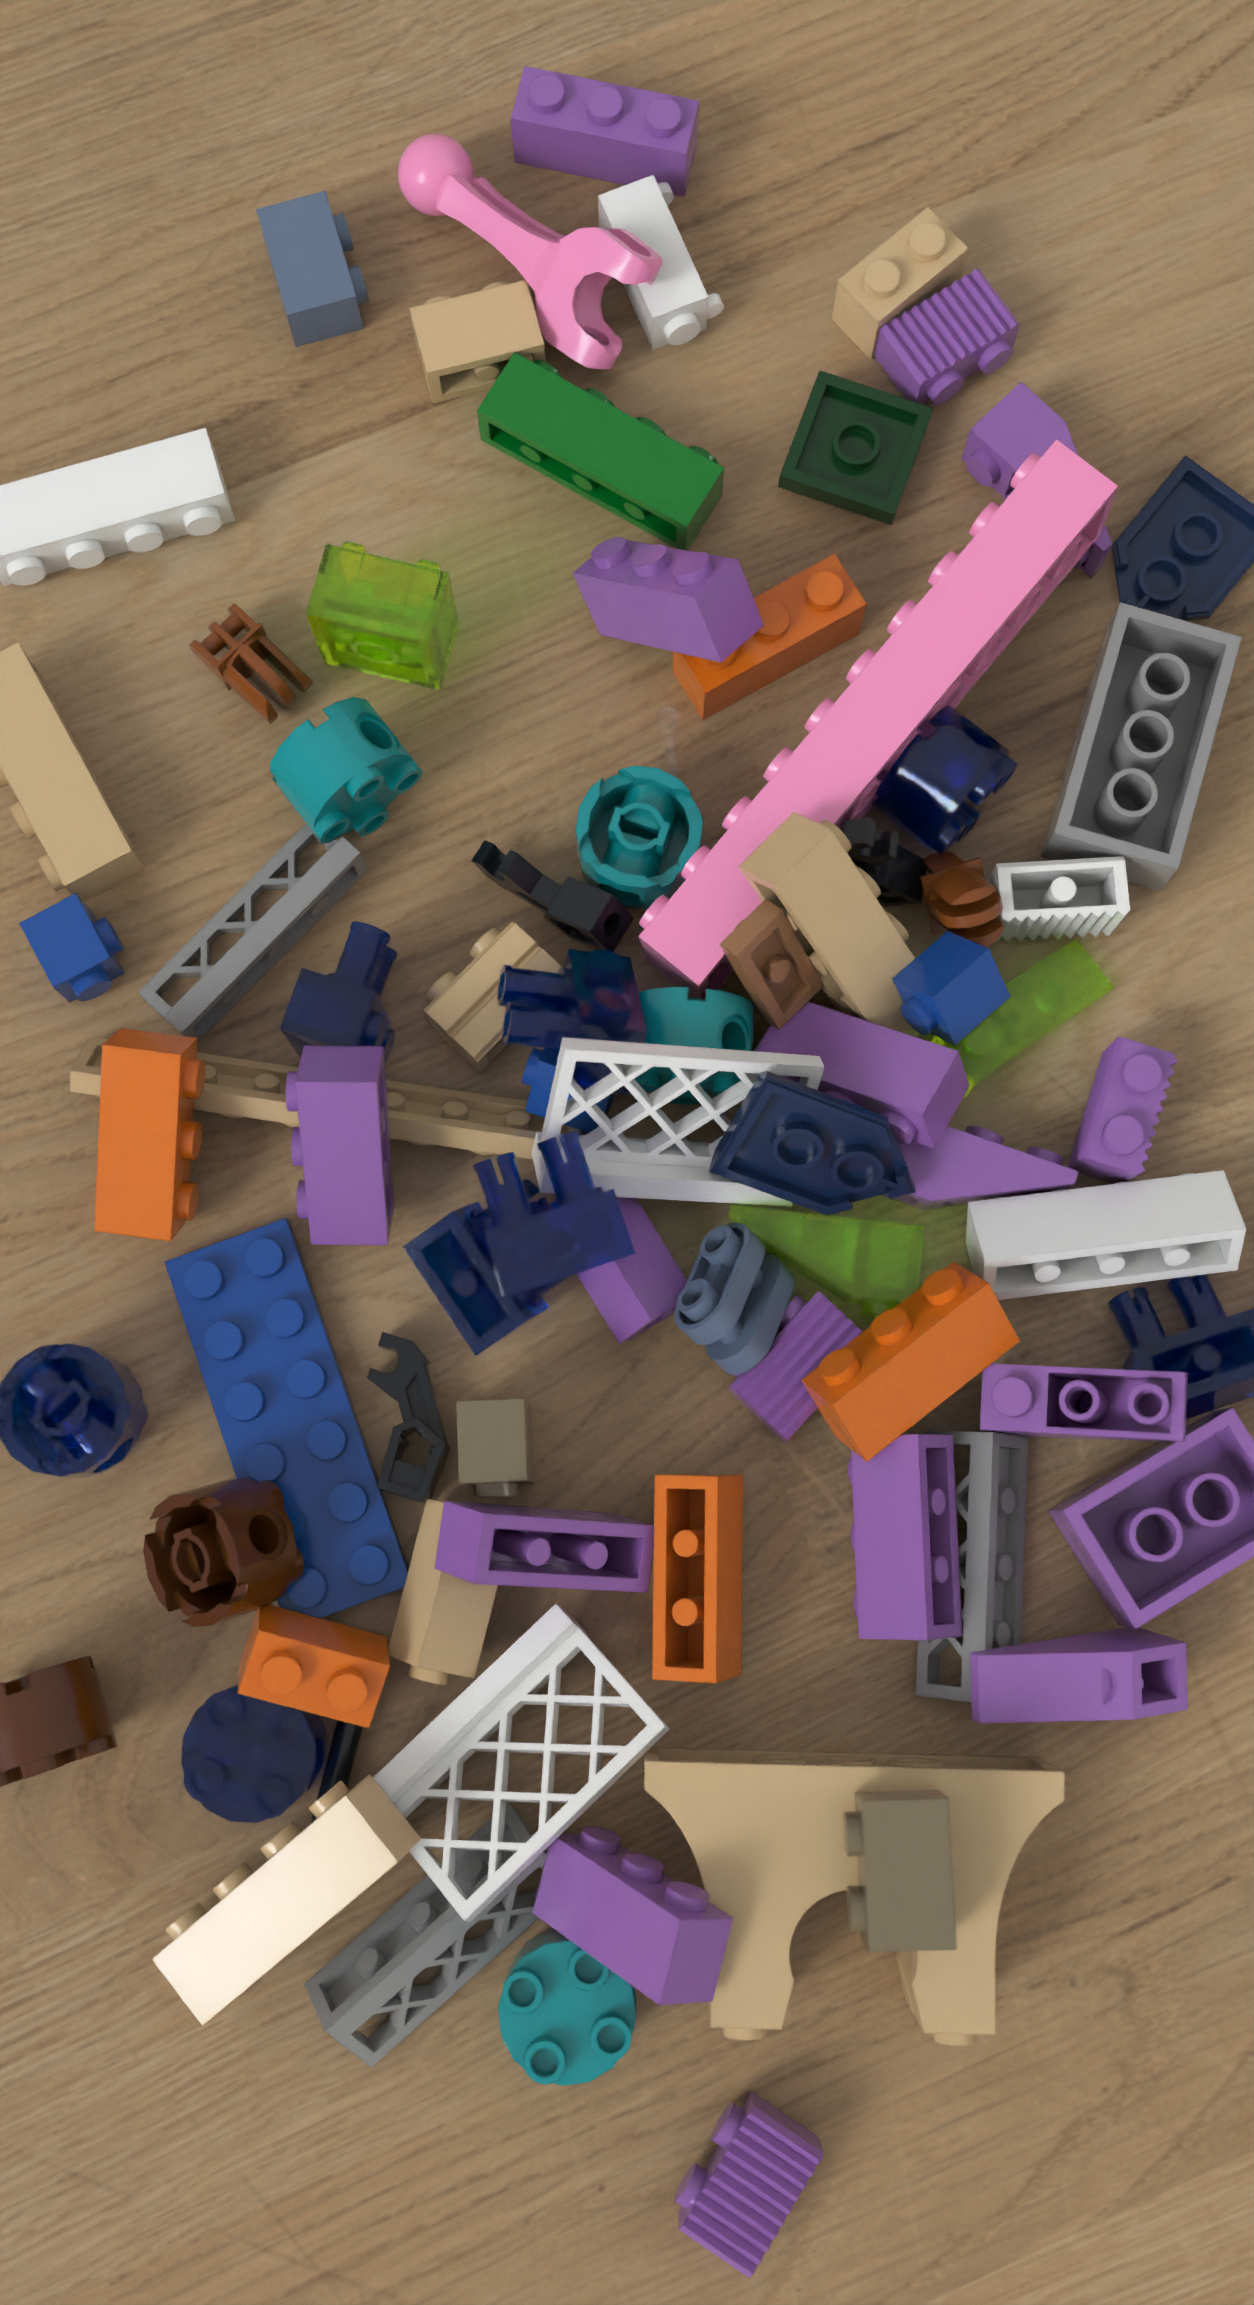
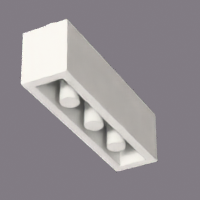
[0,428,236,586]
[965,1170,1246,1300]

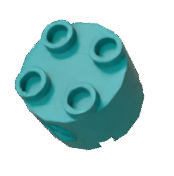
[269,697,423,844]
[576,766,703,909]
[622,987,754,1105]
[498,1928,636,2086]

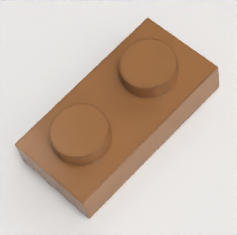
[719,899,824,1030]

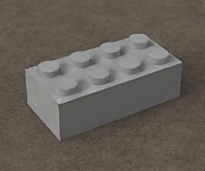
[1040,602,1242,891]

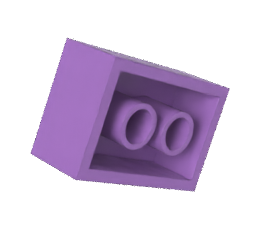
[1048,1407,1254,1629]

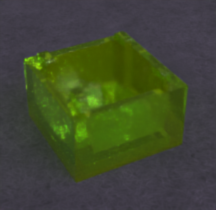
[306,541,459,691]

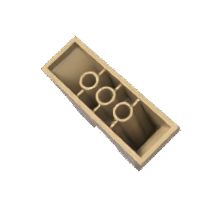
[644,1747,1065,2046]

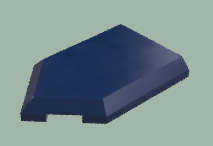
[1111,455,1254,621]
[710,1071,916,1216]

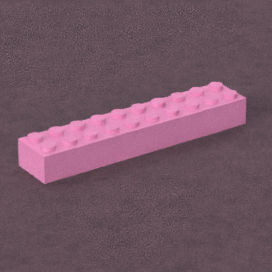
[638,439,1118,999]

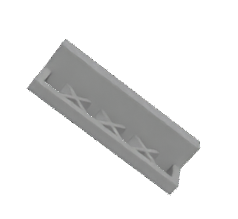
[138,824,368,1044]
[916,1430,1028,1702]
[304,1802,548,2068]

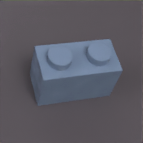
[256,191,369,347]

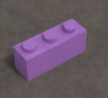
[511,66,699,197]
[573,537,764,663]
[755,1002,970,1149]
[286,1046,395,1245]
[848,1434,962,1640]
[434,1501,654,1593]
[532,1826,733,2005]

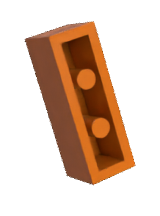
[672,554,867,720]
[94,1028,206,1241]
[801,1262,1020,1462]
[652,1473,743,1683]

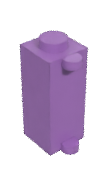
[540,1194,687,1344]

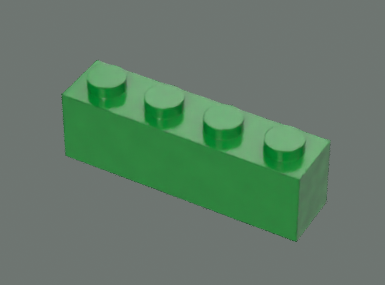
[477,352,724,551]

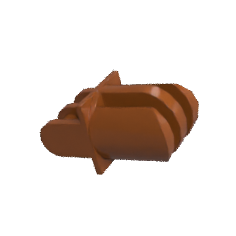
[189,604,313,724]
[920,851,1004,948]

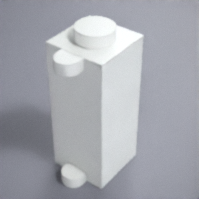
[598,175,724,350]

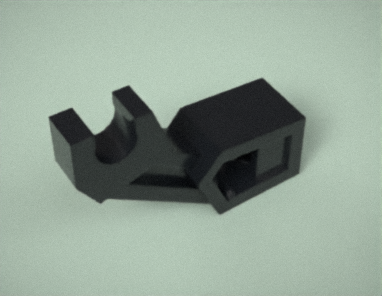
[838,817,926,907]
[471,840,634,954]
[367,1332,451,1504]

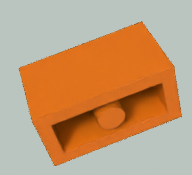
[238,1605,390,1728]

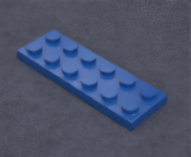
[165,1218,409,1618]

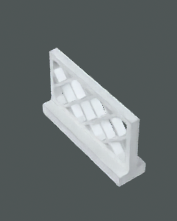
[532,1037,824,1207]
[373,1604,670,1922]

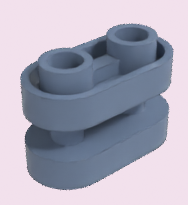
[674,1223,795,1375]

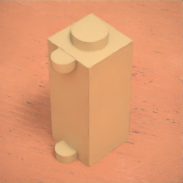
[388,1498,498,1685]

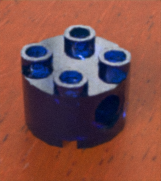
[871,705,1019,855]
[0,1343,148,1478]
[181,1684,328,1823]

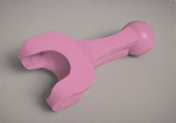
[398,134,663,370]

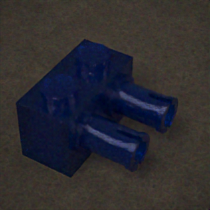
[280,921,397,1063]
[497,949,647,1095]
[473,1130,635,1298]
[403,1179,586,1356]
[1108,1274,1254,1419]

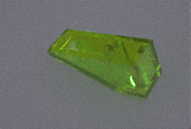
[931,939,1115,1099]
[726,1205,924,1317]

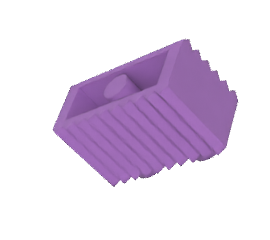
[874,268,1020,405]
[1068,1037,1178,1184]
[728,1291,863,1442]
[674,2091,824,2278]

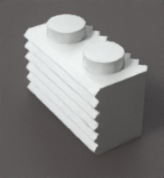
[988,856,1130,943]

